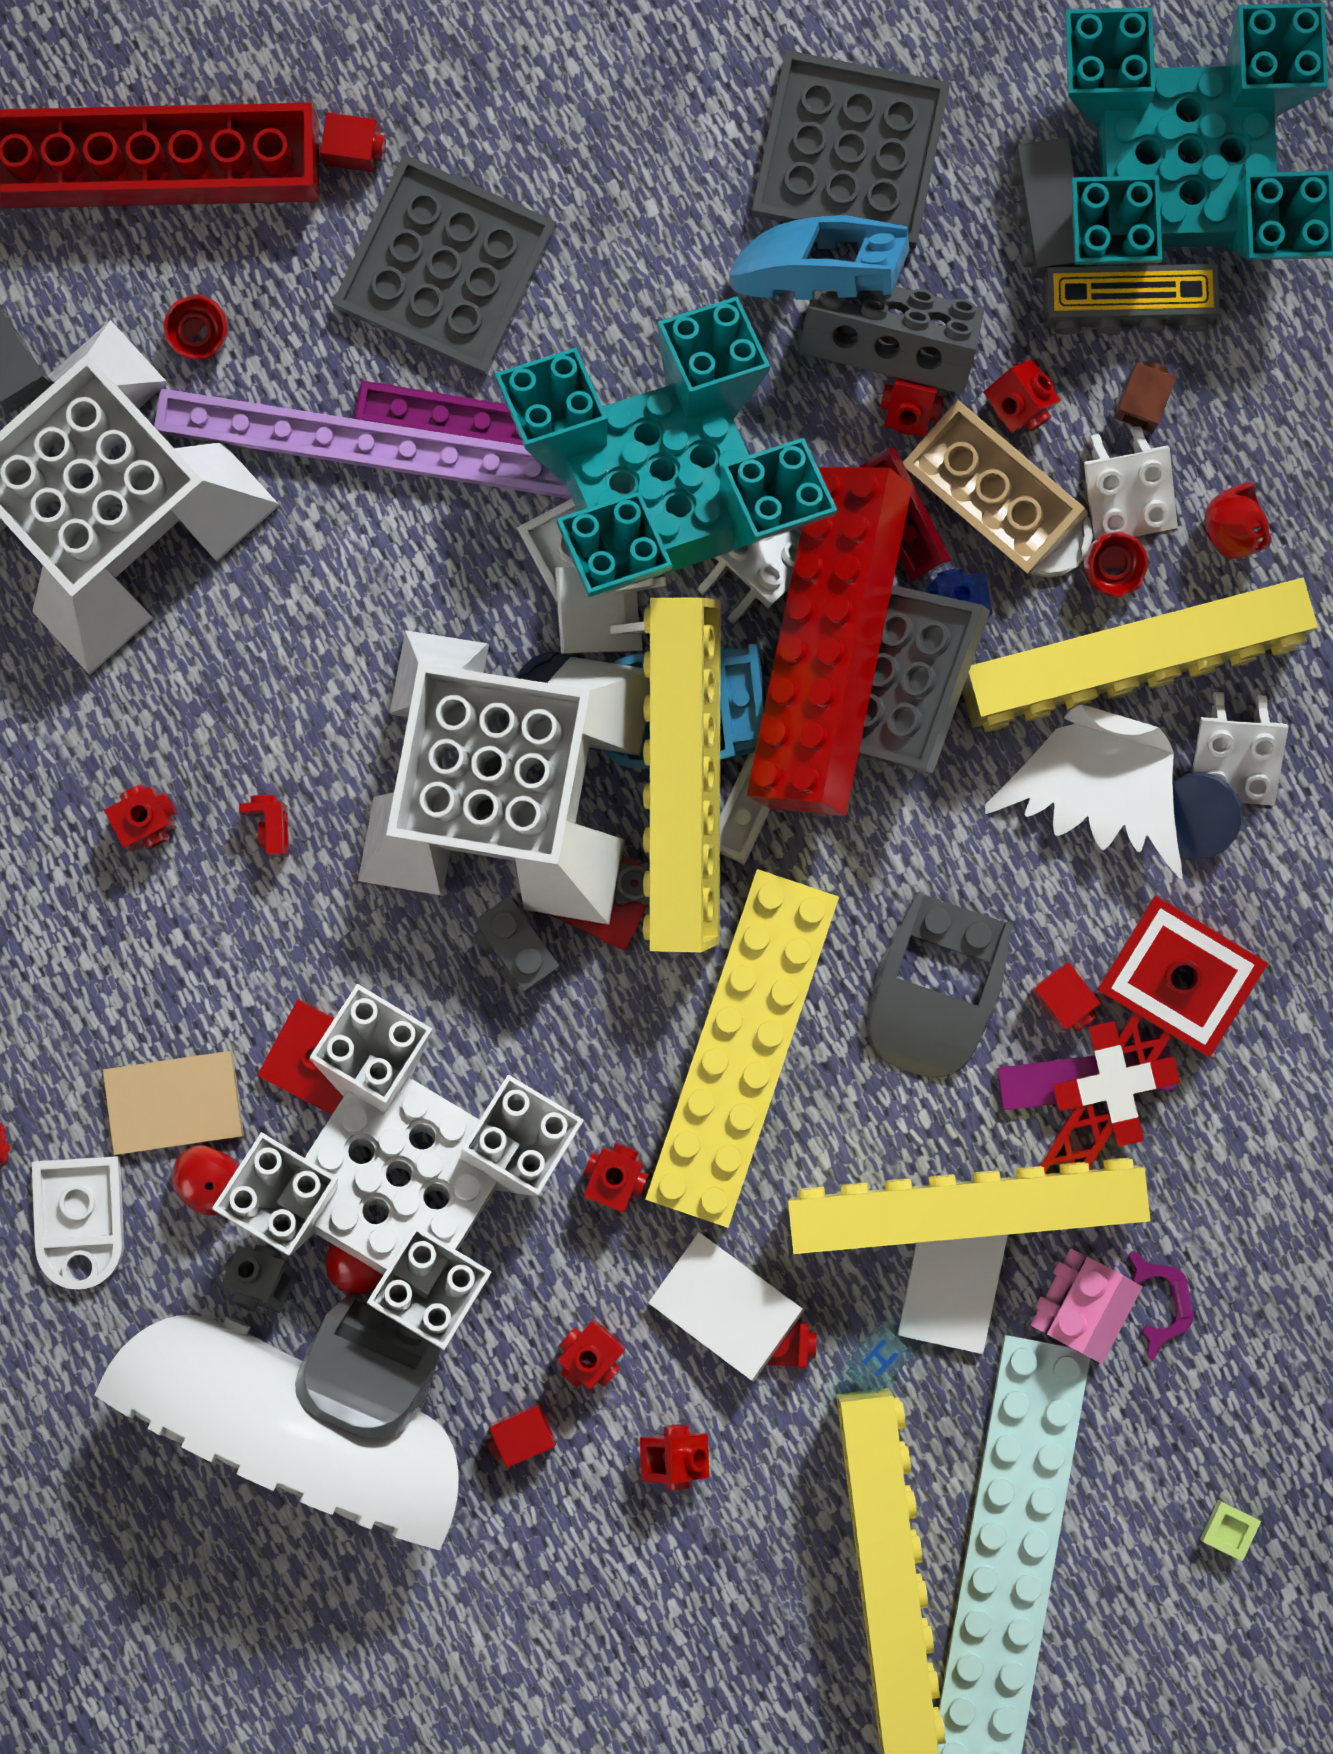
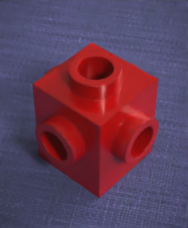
[983,359,1061,433]
[880,377,944,436]
[104,785,178,852]
[583,1142,649,1213]
[557,1318,626,1390]
[640,1424,710,1490]

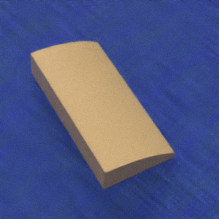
[903,399,1088,574]

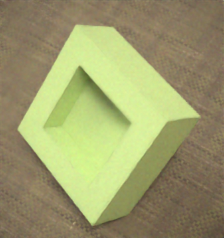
[1200,1500,1261,1561]

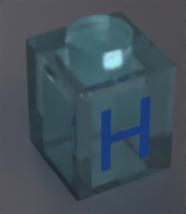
[844,1321,914,1393]

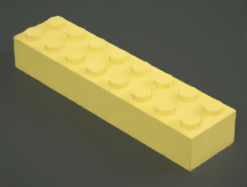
[962,577,1318,732]
[643,598,721,953]
[645,869,839,1228]
[788,1158,1150,1254]
[836,1388,946,1754]

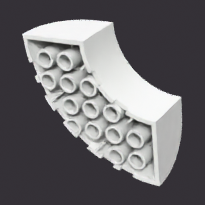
[94,1315,458,1550]

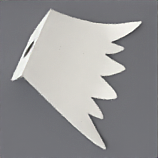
[985,704,1182,879]

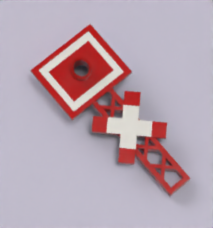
[1038,895,1269,1173]

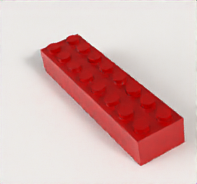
[0,102,319,209]
[746,467,912,816]

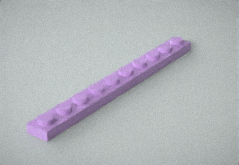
[154,388,572,499]

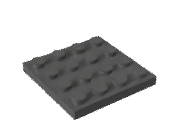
[751,50,950,248]
[332,154,557,376]
[858,585,990,775]

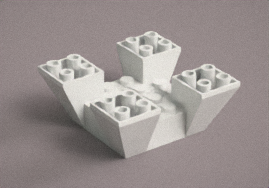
[0,320,280,675]
[358,630,650,925]
[212,984,584,1350]

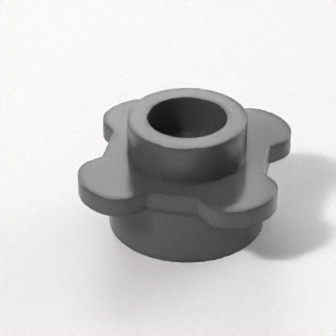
[614,862,650,905]

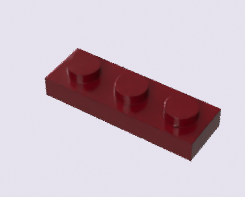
[859,448,952,582]

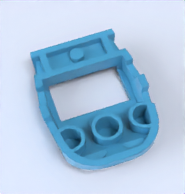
[730,215,910,300]
[602,644,765,769]

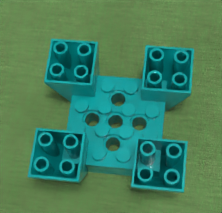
[1065,3,1333,265]
[495,296,838,597]

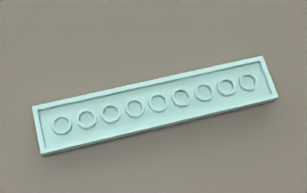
[938,1334,1090,1754]

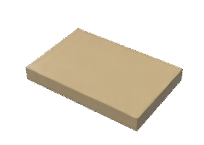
[103,1051,244,1155]

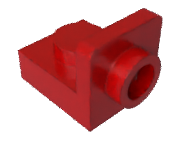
[239,795,289,857]
[766,1322,817,1369]

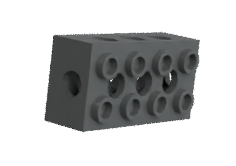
[797,286,985,394]

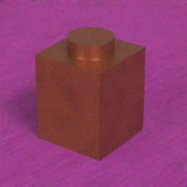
[1113,362,1177,433]

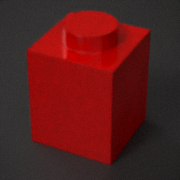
[320,112,386,173]
[1030,962,1101,1032]
[486,1402,557,1468]

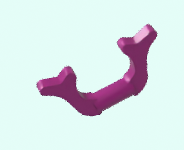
[1129,1251,1194,1359]

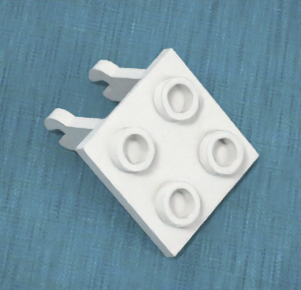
[1084,426,1178,541]
[697,532,799,625]
[555,567,666,654]
[1192,692,1288,806]

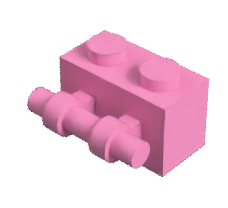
[1030,1248,1142,1364]

